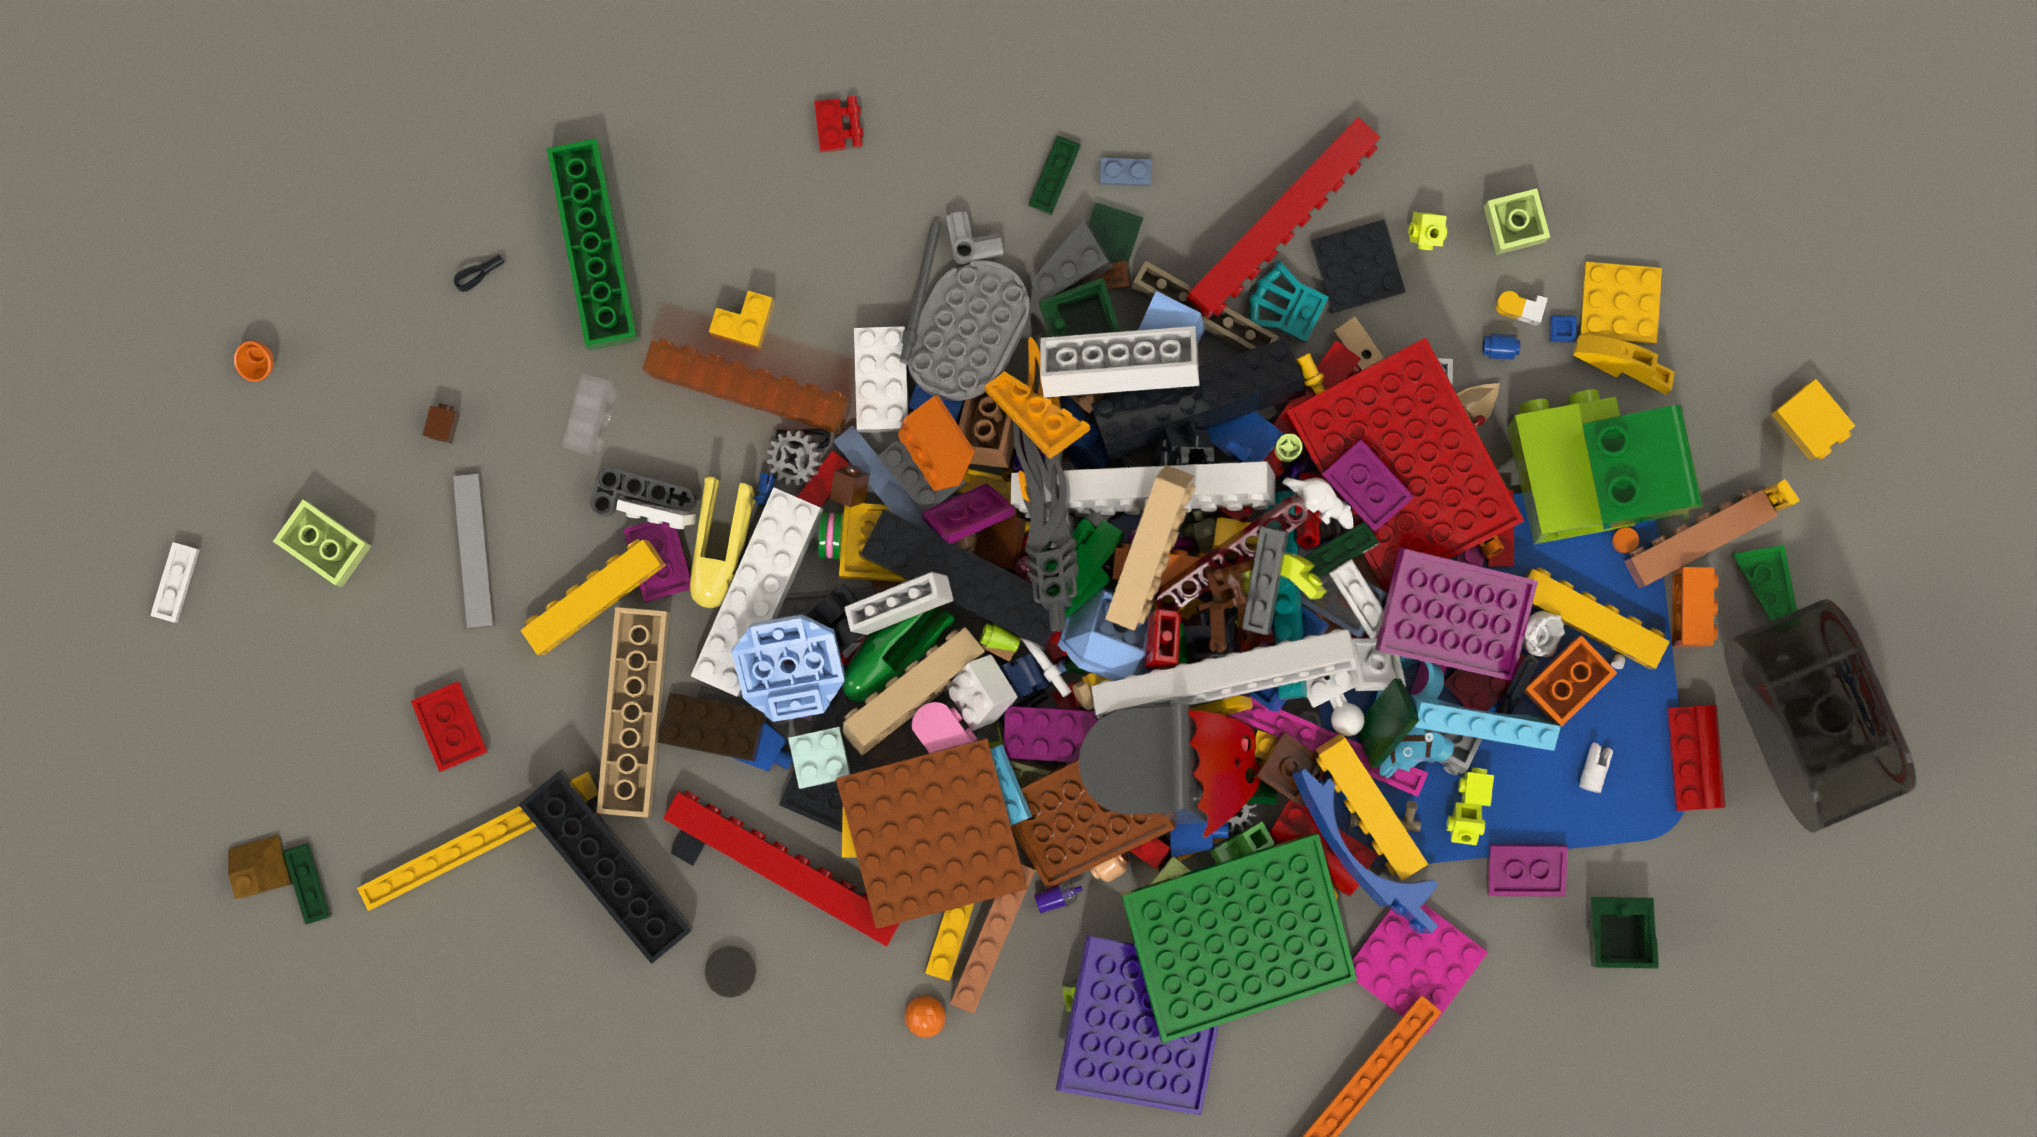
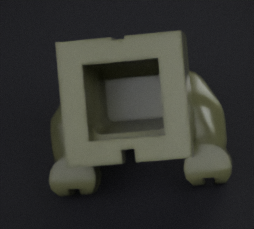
[1181,508,1219,553]

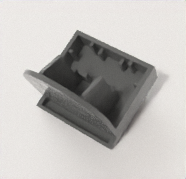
[1079,704,1207,824]

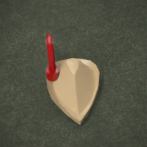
[1457,383,1500,429]

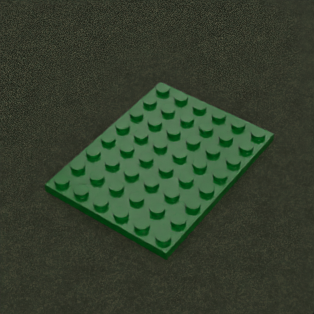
[1120,832,1357,1043]

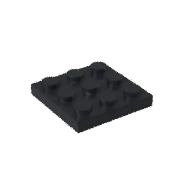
[1310,219,1406,314]

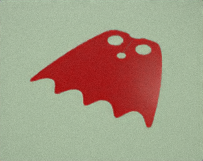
[1188,710,1260,838]

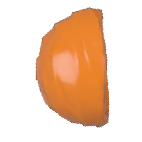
[234,340,274,382]
[904,995,946,1038]

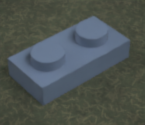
[1100,158,1152,186]

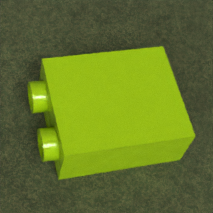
[1507,389,1636,545]

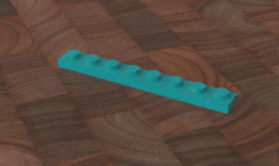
[1267,491,1307,700]

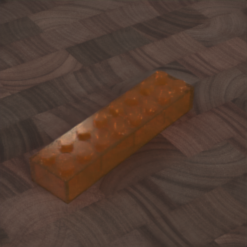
[642,339,851,435]

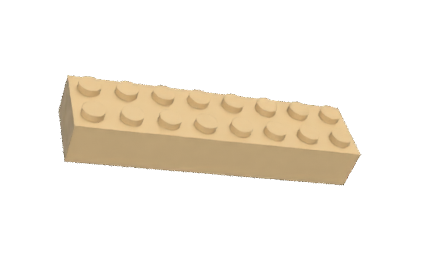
[596,607,670,818]

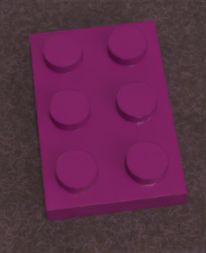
[1322,438,1414,531]
[922,483,1015,544]
[623,521,691,603]
[1487,844,1568,897]

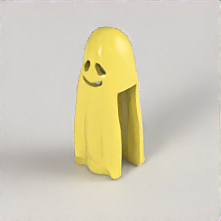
[690,476,756,608]

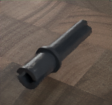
[1494,655,1538,714]

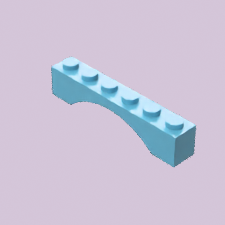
[1409,694,1561,751]

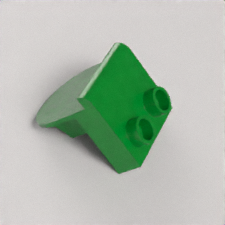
[1582,405,1703,530]

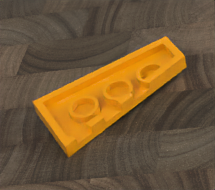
[985,371,1090,459]

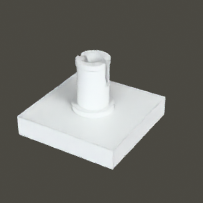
[1351,638,1406,691]

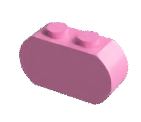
[912,702,978,753]

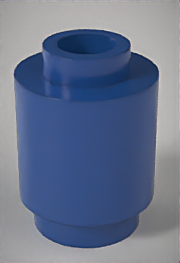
[1482,334,1520,360]

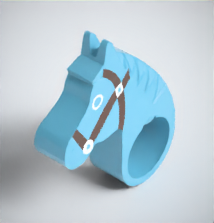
[1376,656,1454,778]

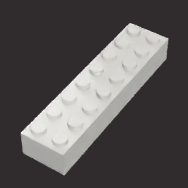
[691,487,824,697]

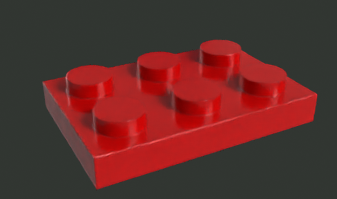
[411,681,488,772]

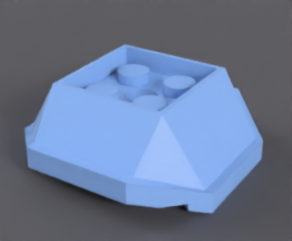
[1057,586,1157,681]
[732,614,845,722]

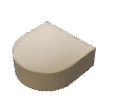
[1072,681,1095,711]

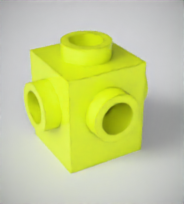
[1408,212,1447,250]
[1446,802,1485,845]

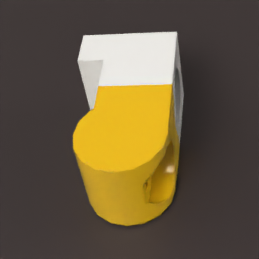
[1495,291,1548,326]

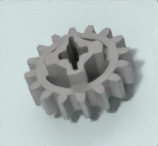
[767,430,823,485]

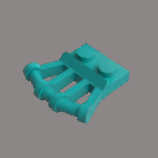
[1248,261,1329,343]

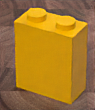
[1771,379,1855,460]

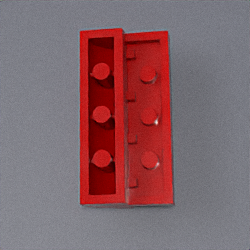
[1667,705,1726,811]
[1268,800,1378,897]

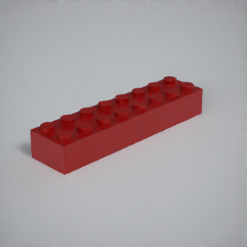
[1214,340,1361,523]

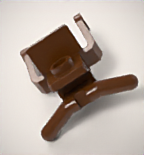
[1198,558,1255,652]

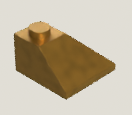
[228,835,292,900]

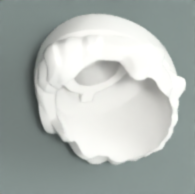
[1523,611,1565,657]

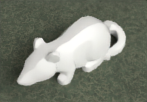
[1282,478,1353,529]

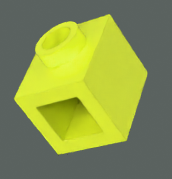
[1458,768,1494,806]

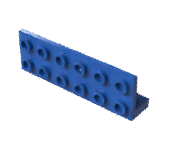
[1202,412,1284,463]

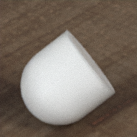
[1611,654,1625,669]

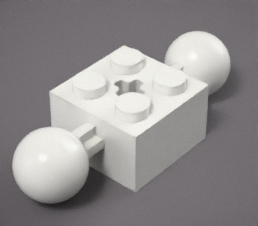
[1306,670,1364,736]

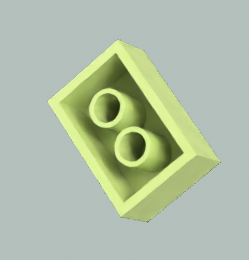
[273,500,372,587]

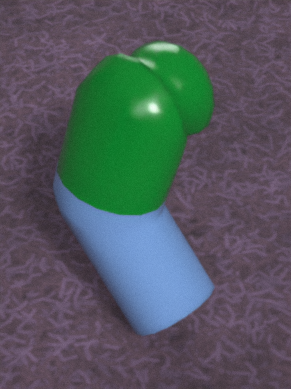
[1055,656,1086,676]

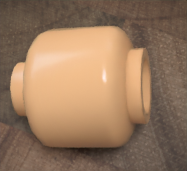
[1090,852,1129,882]

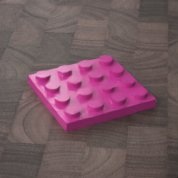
[1352,904,1488,1035]

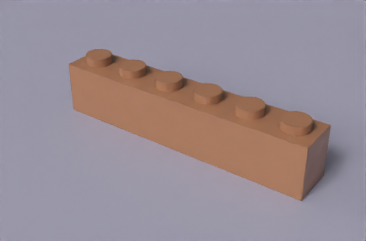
[1624,488,1777,589]
[950,863,1035,1014]

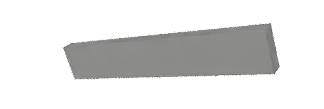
[453,474,494,628]

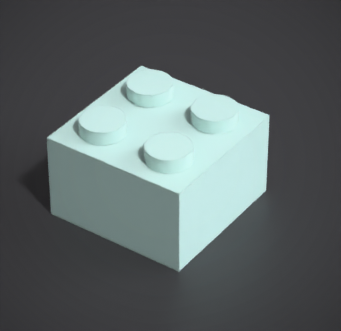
[788,727,851,789]

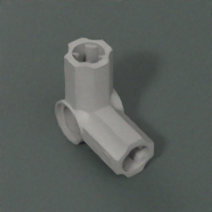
[945,211,1003,265]

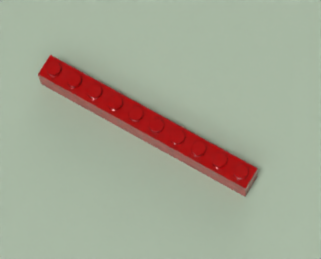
[1186,117,1380,319]
[663,790,900,947]

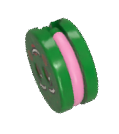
[818,511,843,560]

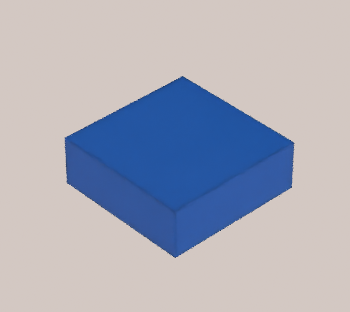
[1549,316,1577,343]

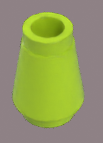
[980,623,1020,652]

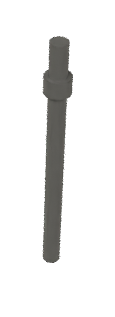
[899,222,941,364]

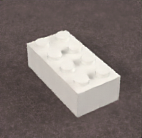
[854,326,909,433]

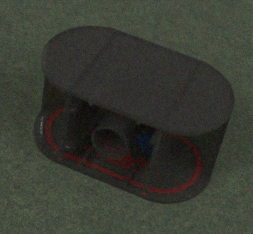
[1724,599,1916,833]

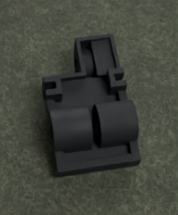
[791,583,862,662]

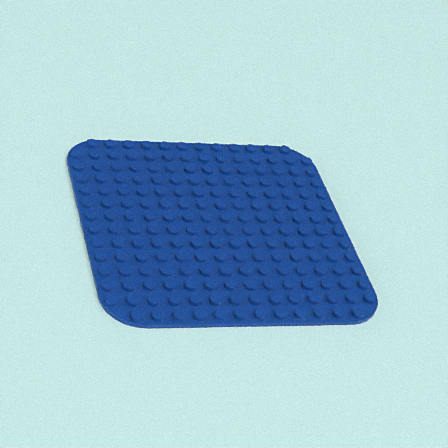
[1312,493,1685,868]

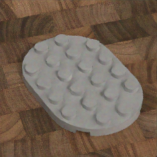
[907,261,1030,401]

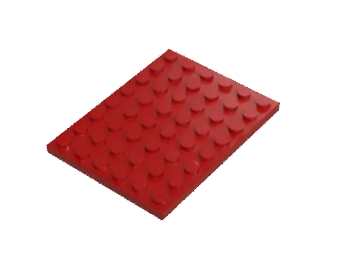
[1287,337,1524,592]

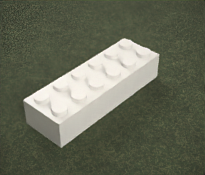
[1040,326,1199,397]

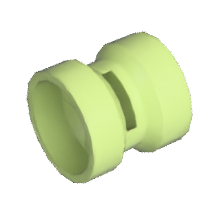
[1274,434,1302,462]

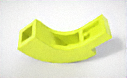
[1241,552,1327,599]

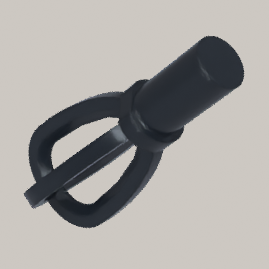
[453,254,504,292]
[776,428,831,448]
[999,689,1049,728]

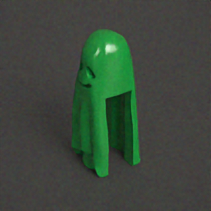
[842,607,954,702]

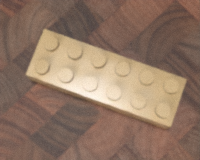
[1105,465,1196,631]
[842,627,985,756]

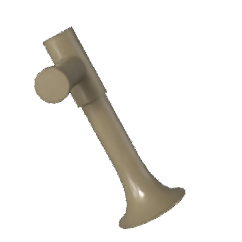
[1348,801,1421,832]

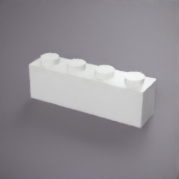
[845,572,954,635]

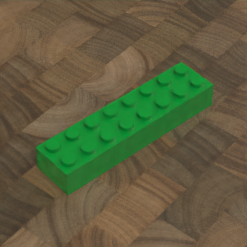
[546,138,639,351]

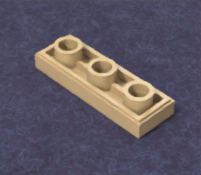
[1334,316,1384,371]

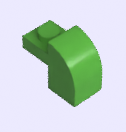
[1210,822,1275,863]

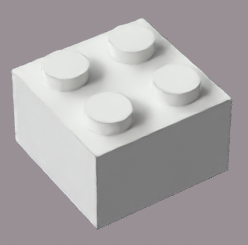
[946,655,1017,731]

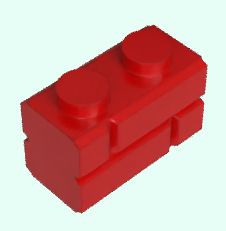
[1145,610,1181,670]

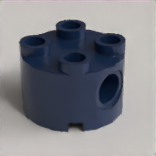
[999,653,1052,701]

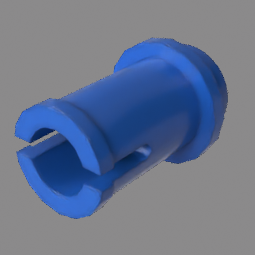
[754,473,776,506]

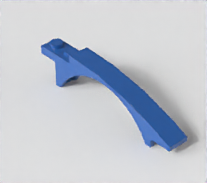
[1292,768,1439,934]

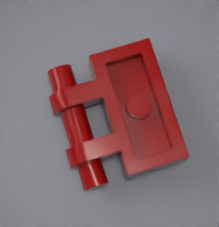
[814,96,864,153]

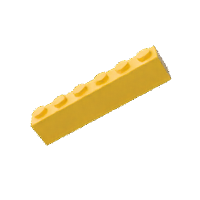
[520,539,666,655]
[1525,567,1670,670]
[1316,734,1428,881]

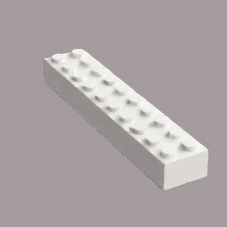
[1011,462,1275,519]

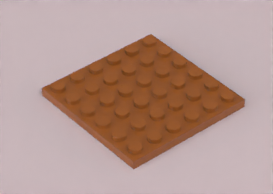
[836,738,1027,929]

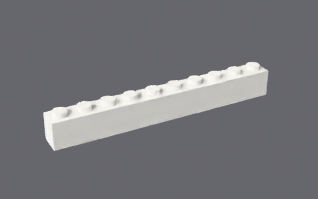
[1091,629,1358,720]

